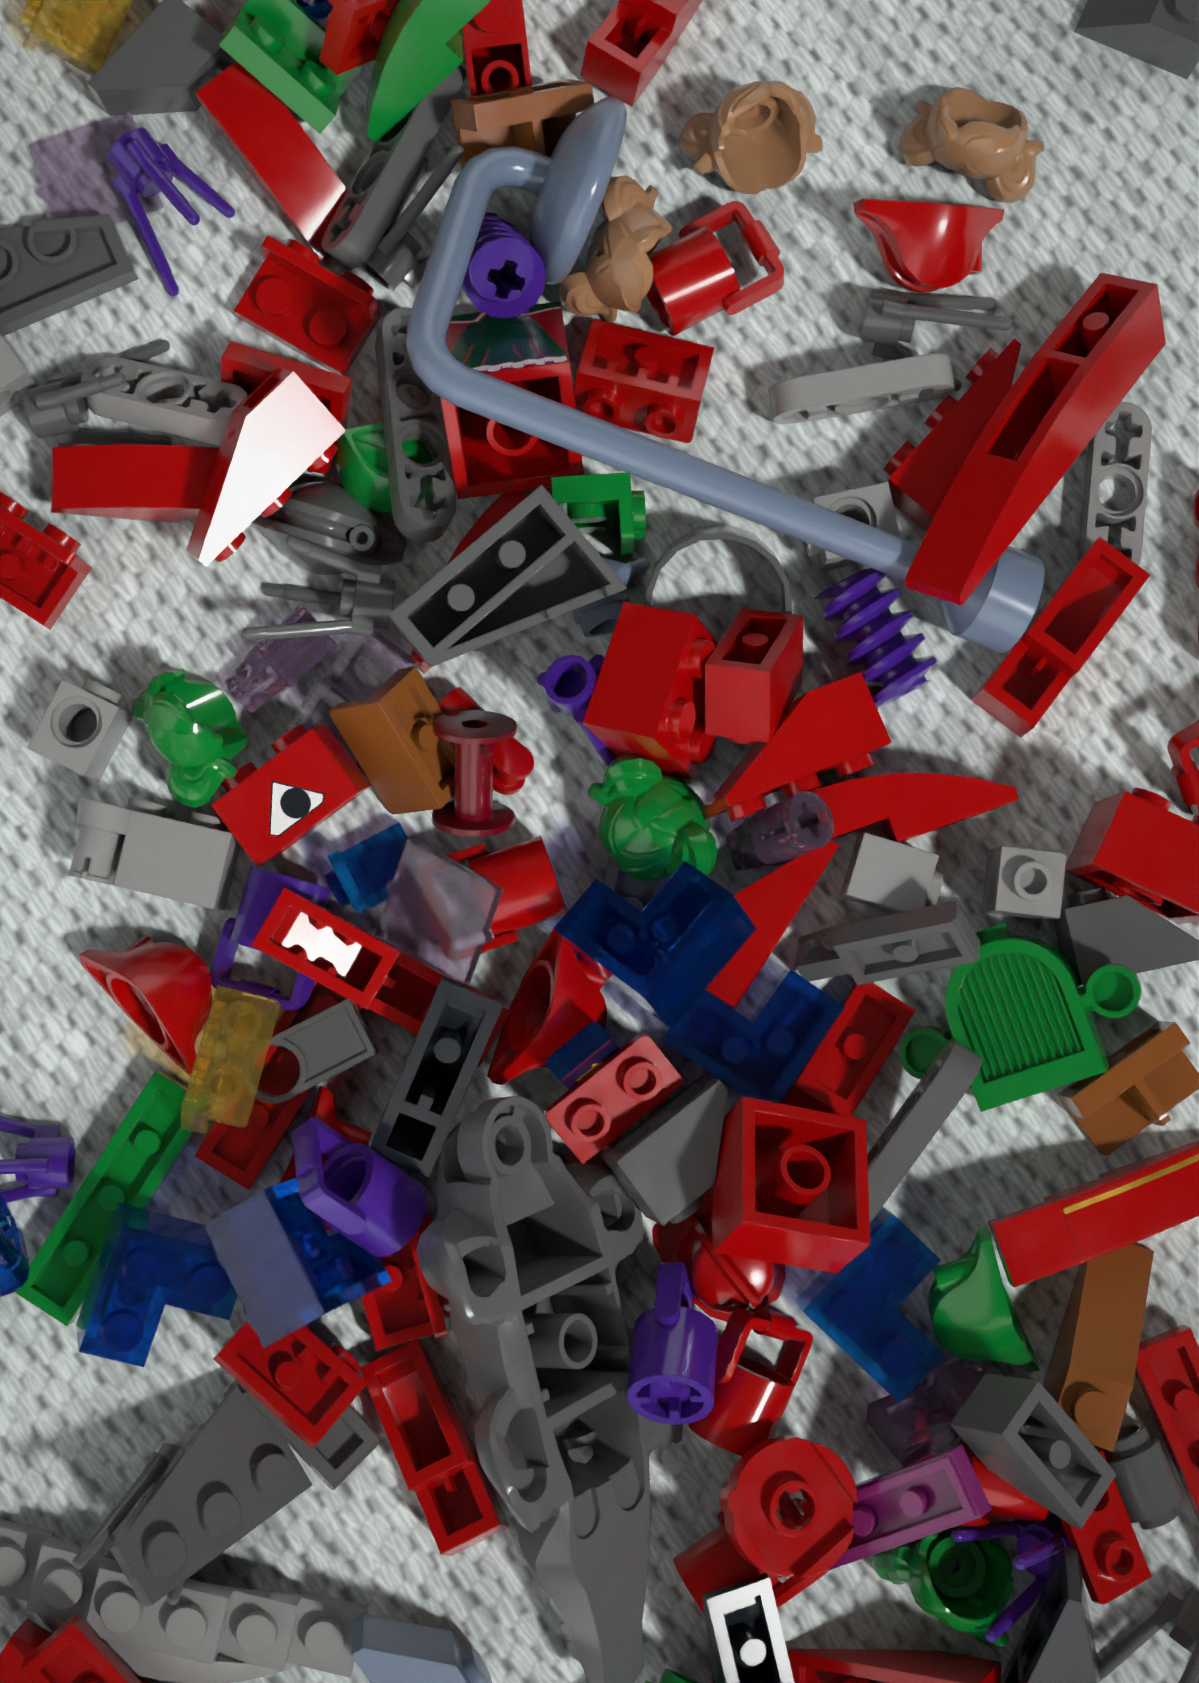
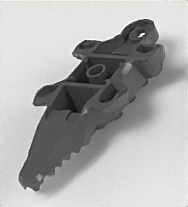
[417,1096,683,1683]

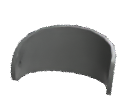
[645,524,792,614]

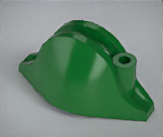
[927,1226,1040,1372]

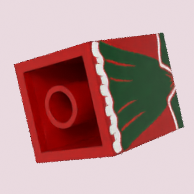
[440,301,584,499]

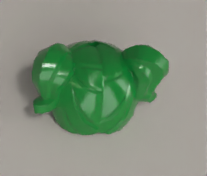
[131,669,249,808]
[587,754,718,889]
[870,1525,1014,1647]

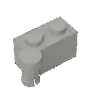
[67,797,241,911]

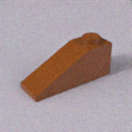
[1043,1244,1154,1452]

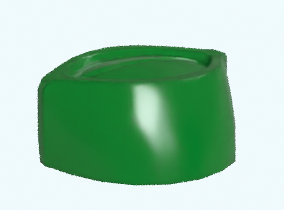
[335,423,434,513]

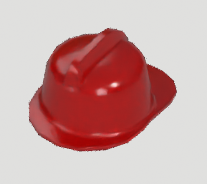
[652,1186,786,1322]

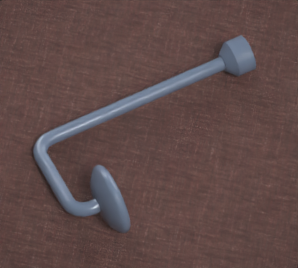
[406,96,1045,653]

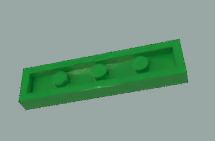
[13,1070,214,1326]

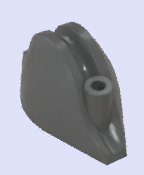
[252,481,407,575]

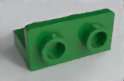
[219,0,363,134]
[551,472,646,557]

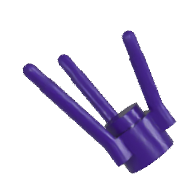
[107,128,235,297]
[537,654,618,768]
[0,1116,75,1204]
[951,1514,1071,1642]

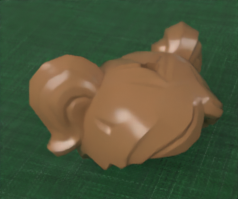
[679,81,823,194]
[899,87,1044,203]
[558,175,672,323]

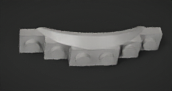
[0,1519,368,1683]

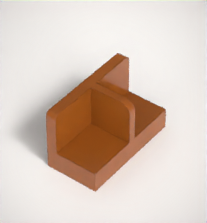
[451,79,594,170]
[329,666,455,814]
[1057,1021,1199,1156]

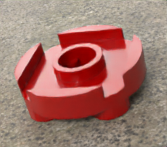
[719,1435,858,1578]

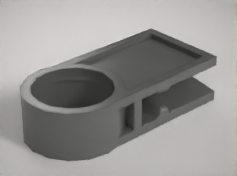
[242,999,380,1104]

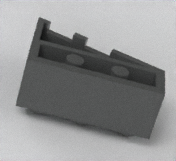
[386,485,627,667]

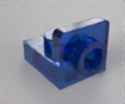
[325,822,423,914]

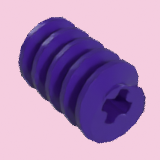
[461,212,546,318]
[814,568,937,709]

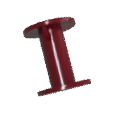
[432,710,517,837]

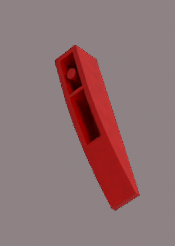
[904,273,1166,606]

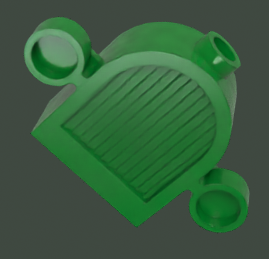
[899,922,1142,1112]

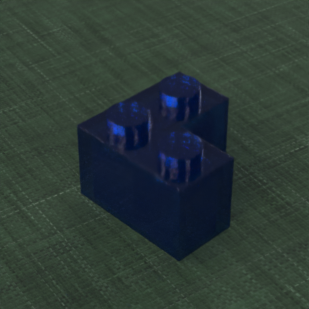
[554,861,757,1029]
[659,969,845,1103]
[204,1178,392,1348]
[76,1202,251,1367]
[796,1207,945,1404]

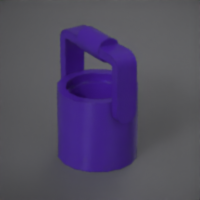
[210,866,331,1013]
[292,1117,427,1257]
[627,1262,718,1425]

